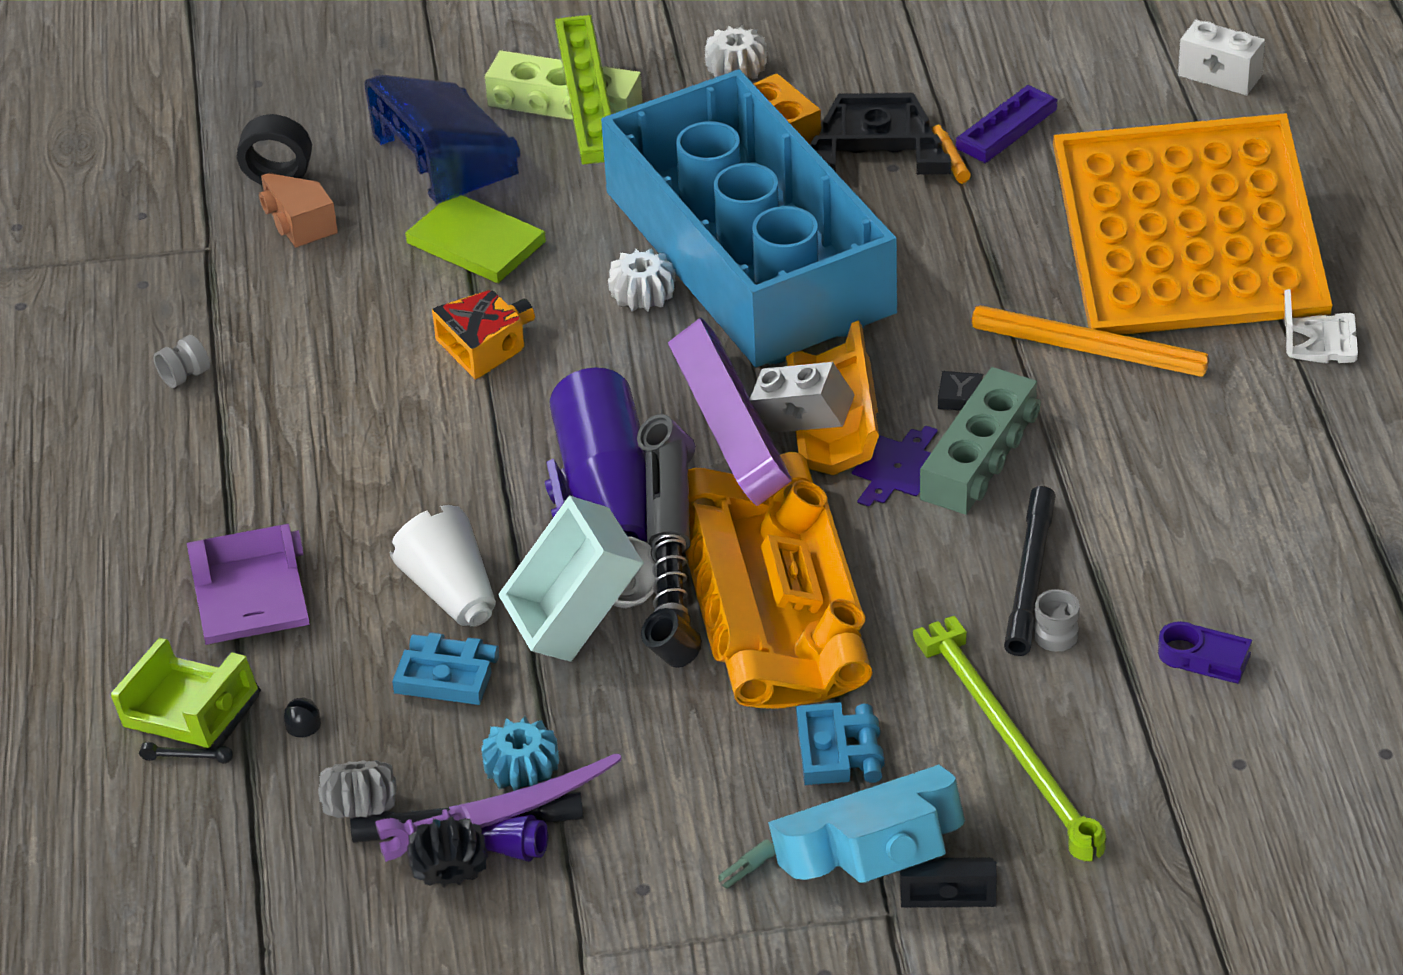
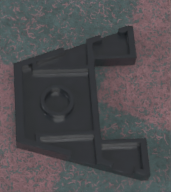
[810,93,951,175]

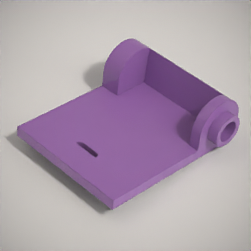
[187,523,310,645]

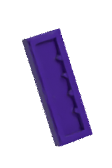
[956,85,1058,163]

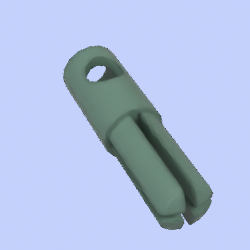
[718,839,776,888]

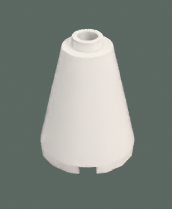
[390,505,496,626]

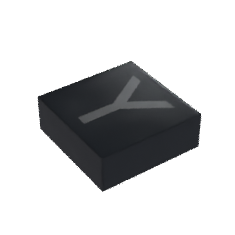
[938,371,983,411]

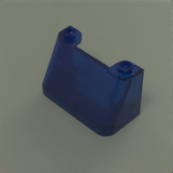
[364,74,520,204]

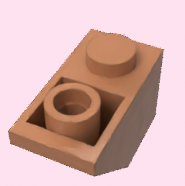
[259,173,338,248]

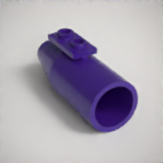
[544,368,647,542]

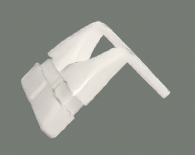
[1285,289,1358,363]

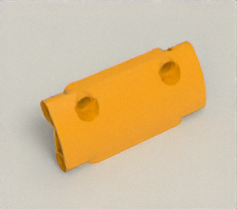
[685,452,872,708]

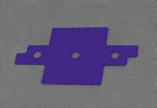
[851,426,938,506]

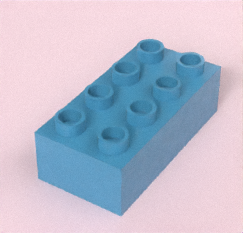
[601,69,897,368]

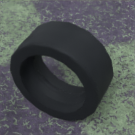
[236,114,312,186]

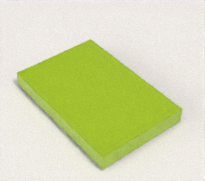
[405,192,546,283]

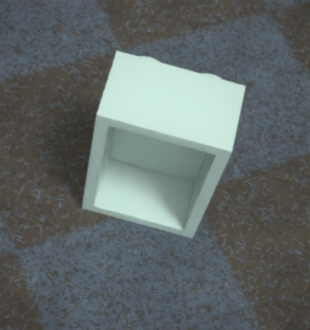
[498,495,644,662]

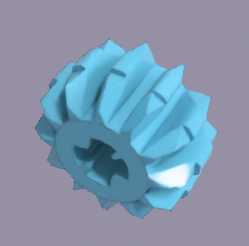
[481,716,560,791]

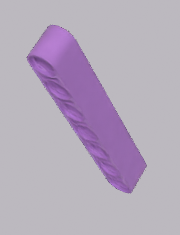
[668,317,792,506]

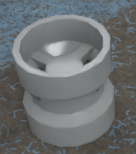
[153,334,210,388]
[1034,589,1080,652]

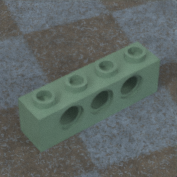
[920,367,1041,515]

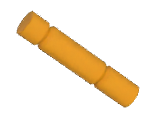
[931,125,971,183]

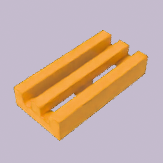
[761,534,823,614]

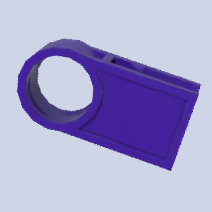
[1158,621,1252,684]

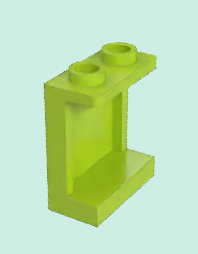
[111,638,258,748]

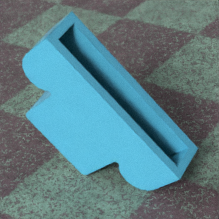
[768,765,965,882]

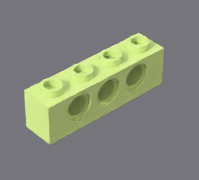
[485,50,642,120]

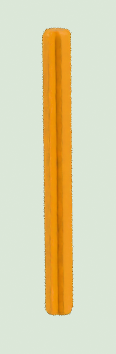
[972,305,1209,377]

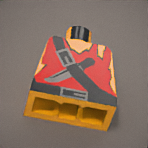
[432,290,535,380]

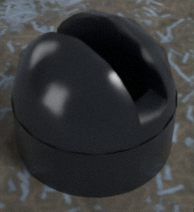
[284,697,321,737]

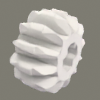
[705,26,767,79]
[608,248,675,312]

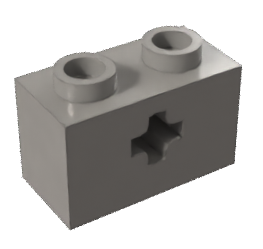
[749,362,855,433]

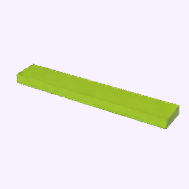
[555,15,612,165]

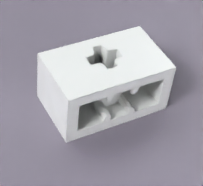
[1178,20,1265,96]

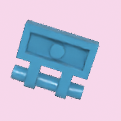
[392,632,499,705]
[796,702,885,785]

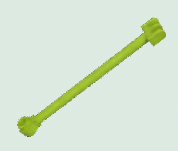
[913,615,1106,861]

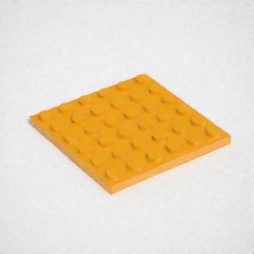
[1053,113,1333,335]

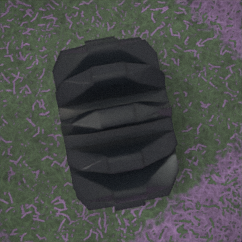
[407,816,488,887]

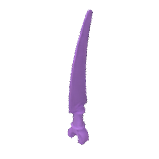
[375,754,621,861]

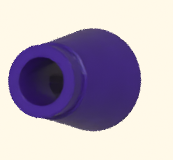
[482,815,548,862]

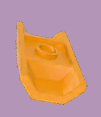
[786,320,879,475]

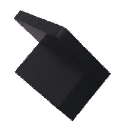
[900,857,997,908]

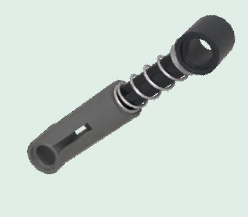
[637,414,702,668]

